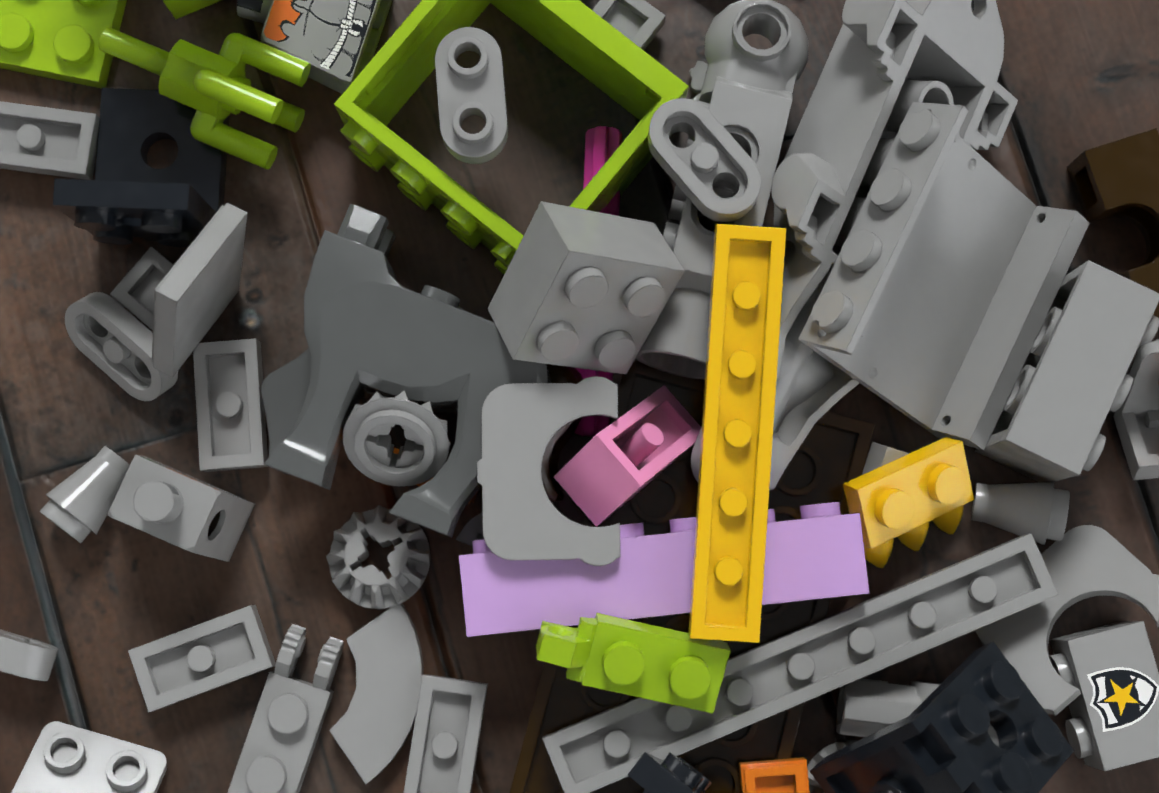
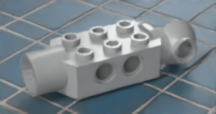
[636,0,809,380]

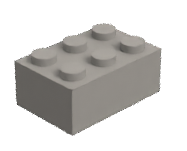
[975,260,1159,482]

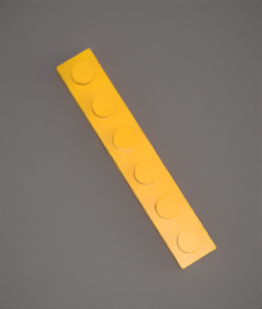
[688,224,786,643]

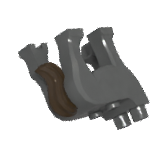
[261,204,583,547]

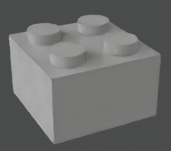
[487,201,685,374]

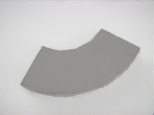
[329,603,424,784]

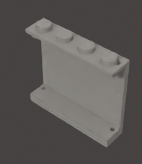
[798,102,1090,450]

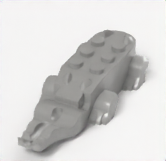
[769,0,1018,491]

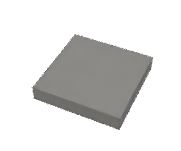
[152,203,247,378]

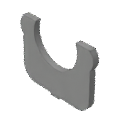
[477,376,621,566]
[976,525,1159,716]

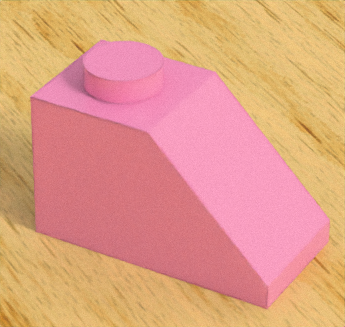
[554,385,701,527]

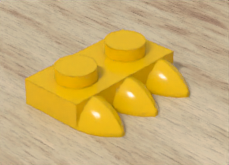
[843,436,974,568]

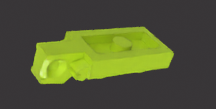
[536,613,731,713]

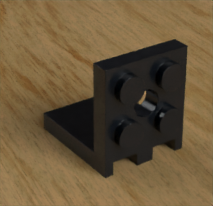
[53,88,230,247]
[810,641,1074,793]

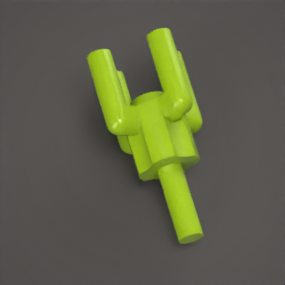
[99,27,311,170]

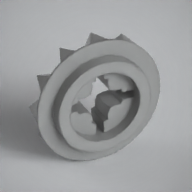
[343,391,451,486]
[326,505,431,609]

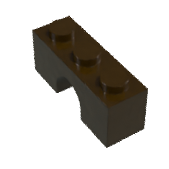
[1067,128,1159,332]

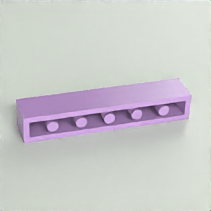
[459,502,869,637]

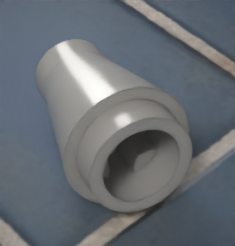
[40,446,130,543]
[971,482,1070,545]

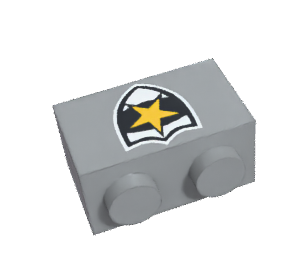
[1049,620,1159,771]

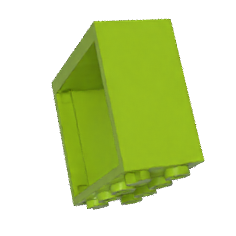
[334,0,689,275]

